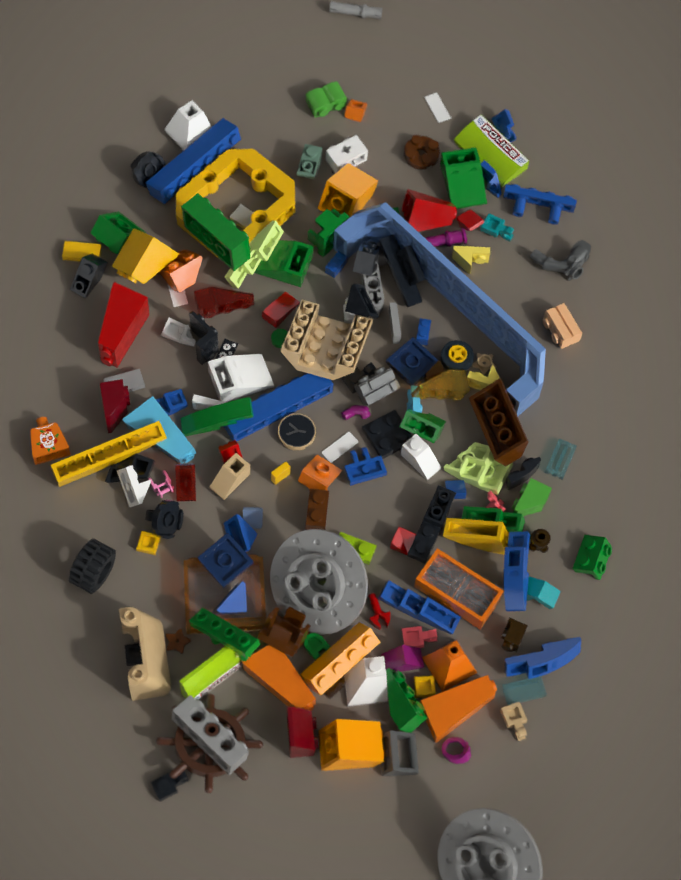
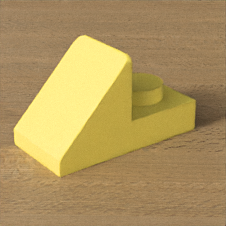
[452,246,490,274]
[466,365,500,390]

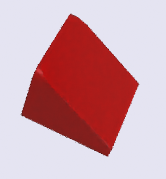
[457,209,484,231]

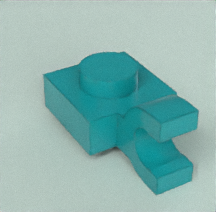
[480,213,514,242]

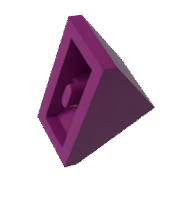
[381,645,424,672]

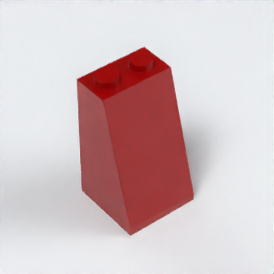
[98,282,150,368]

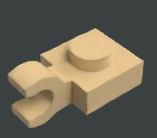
[500,702,527,741]

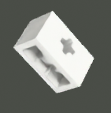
[326,135,368,173]

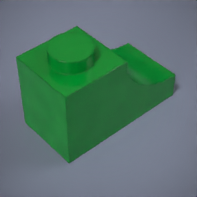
[400,409,446,443]

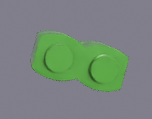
[306,81,347,117]

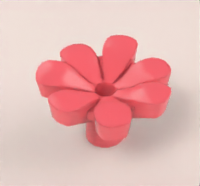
[485,490,507,512]

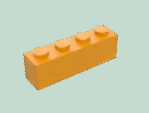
[300,622,380,695]

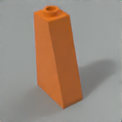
[242,645,316,711]
[420,675,497,743]

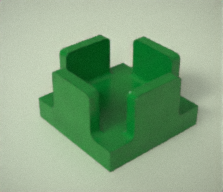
[307,208,350,257]

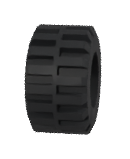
[69,539,116,594]

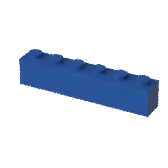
[146,118,241,204]
[224,373,333,441]

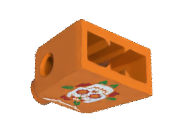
[30,417,71,465]

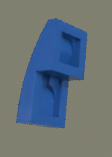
[156,389,188,416]

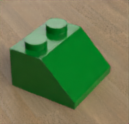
[90,212,146,254]

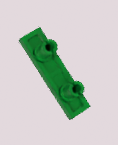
[189,607,261,661]

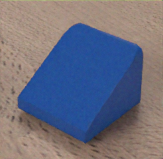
[445,480,466,499]

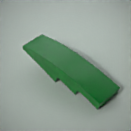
[180,397,254,437]

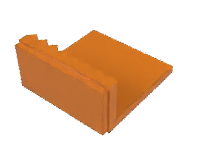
[298,455,343,490]

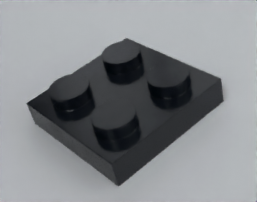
[362,410,412,459]

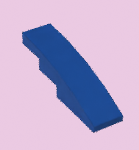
[378,580,461,635]

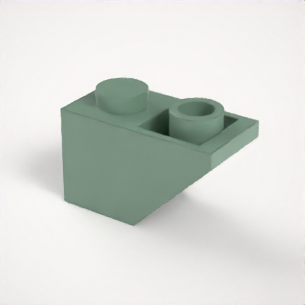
[297,144,322,179]

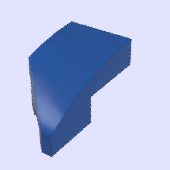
[481,160,502,198]

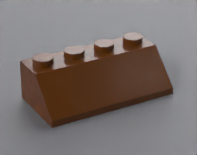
[469,378,529,467]

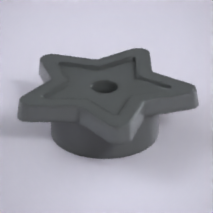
[564,261,584,281]

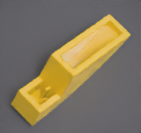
[443,518,530,555]

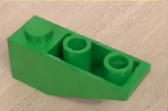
[386,668,428,733]

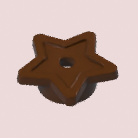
[166,629,191,654]

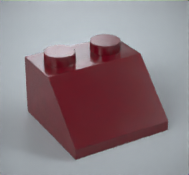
[100,379,130,433]
[287,706,319,758]

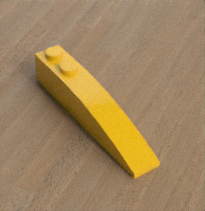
[51,421,167,487]

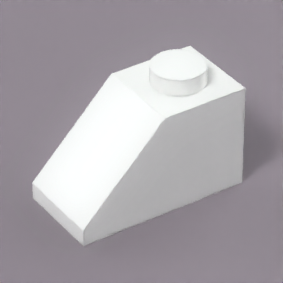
[401,434,441,480]

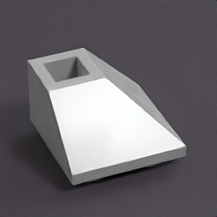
[165,100,211,151]

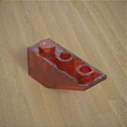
[194,287,254,318]

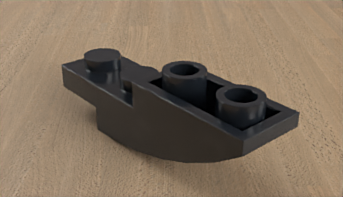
[408,485,456,564]

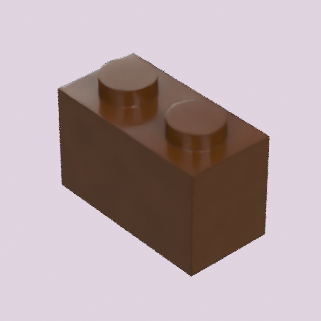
[306,489,329,530]

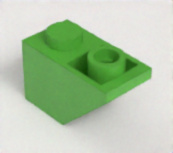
[511,478,552,516]

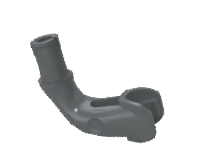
[530,240,591,274]

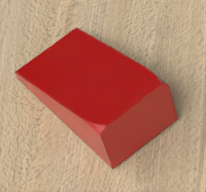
[262,292,300,328]

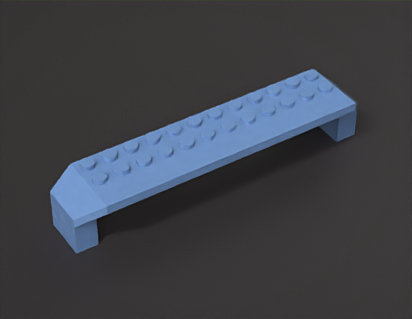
[333,202,546,416]

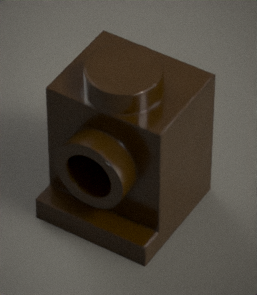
[501,617,528,652]

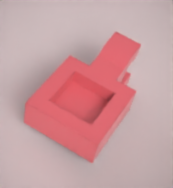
[402,626,437,648]

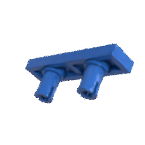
[503,184,577,225]

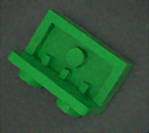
[572,535,612,580]

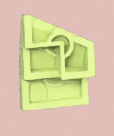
[444,442,513,495]

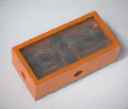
[414,548,504,630]

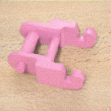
[148,470,174,498]

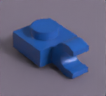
[491,109,517,143]

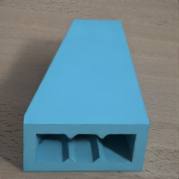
[122,396,196,465]

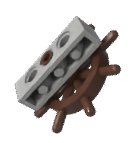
[156,693,263,793]

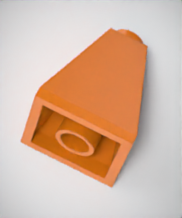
[422,639,477,692]

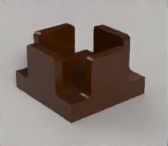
[257,607,311,657]

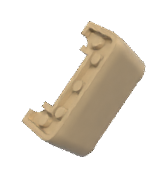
[119,607,171,701]

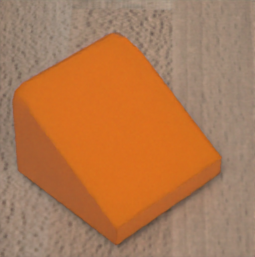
[345,99,367,122]

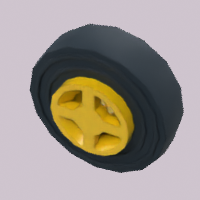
[440,340,474,373]

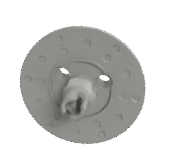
[270,529,368,634]
[438,808,542,880]

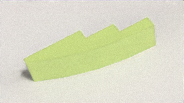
[224,220,284,289]

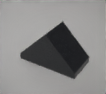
[345,284,379,319]

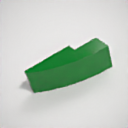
[462,506,525,532]

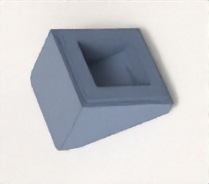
[243,507,263,529]

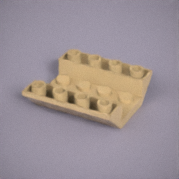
[281,300,373,380]

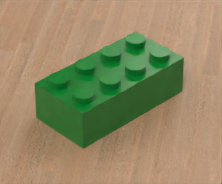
[181,193,251,271]

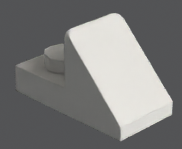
[117,466,151,507]

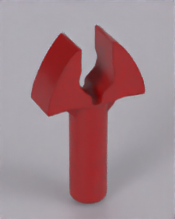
[368,593,391,630]

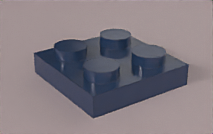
[386,337,439,386]
[197,533,254,589]

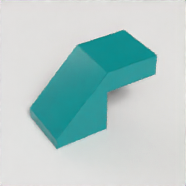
[527,576,561,609]

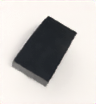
[506,457,541,490]

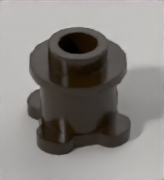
[529,529,551,553]

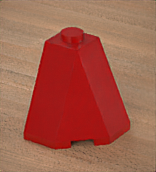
[402,189,457,232]

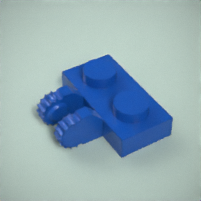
[344,447,387,486]

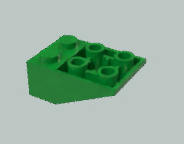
[440,147,487,209]
[254,240,313,287]

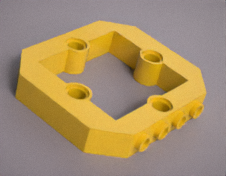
[176,149,296,258]

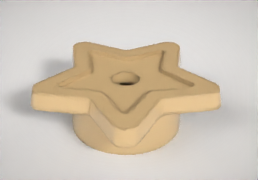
[472,353,496,375]

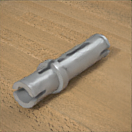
[330,1,382,19]

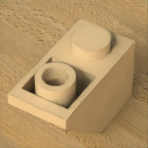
[210,453,250,500]

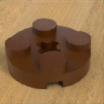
[404,135,440,170]

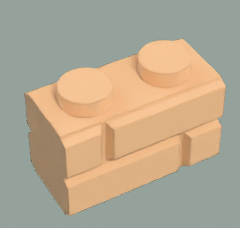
[543,303,582,349]

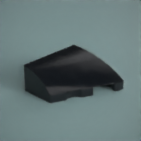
[105,454,155,483]

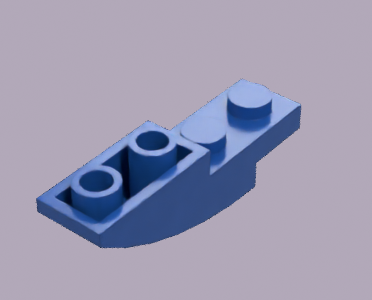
[504,531,530,611]
[505,637,581,679]

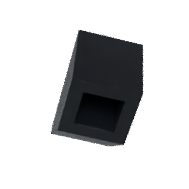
[353,241,381,276]
[70,253,108,298]

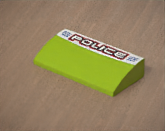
[454,115,529,188]
[180,646,254,699]

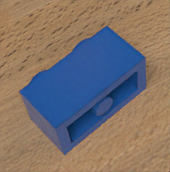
[325,251,348,278]
[416,318,431,346]

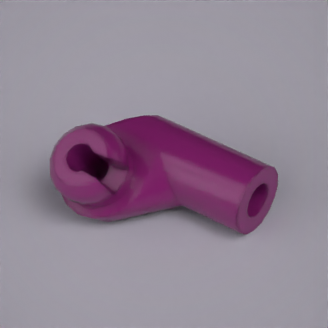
[341,405,371,420]

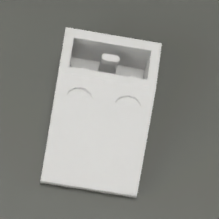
[208,354,274,402]

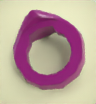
[441,737,471,764]

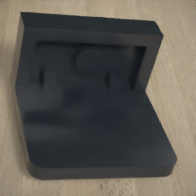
[189,311,219,365]

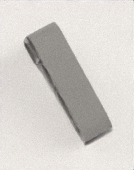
[360,242,388,315]

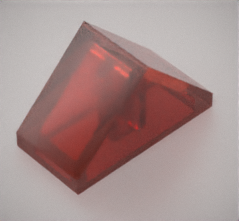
[175,463,196,502]

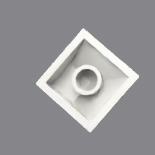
[344,656,388,706]

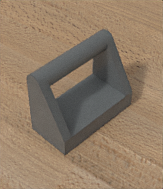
[381,730,419,777]

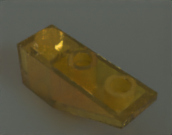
[411,370,470,400]

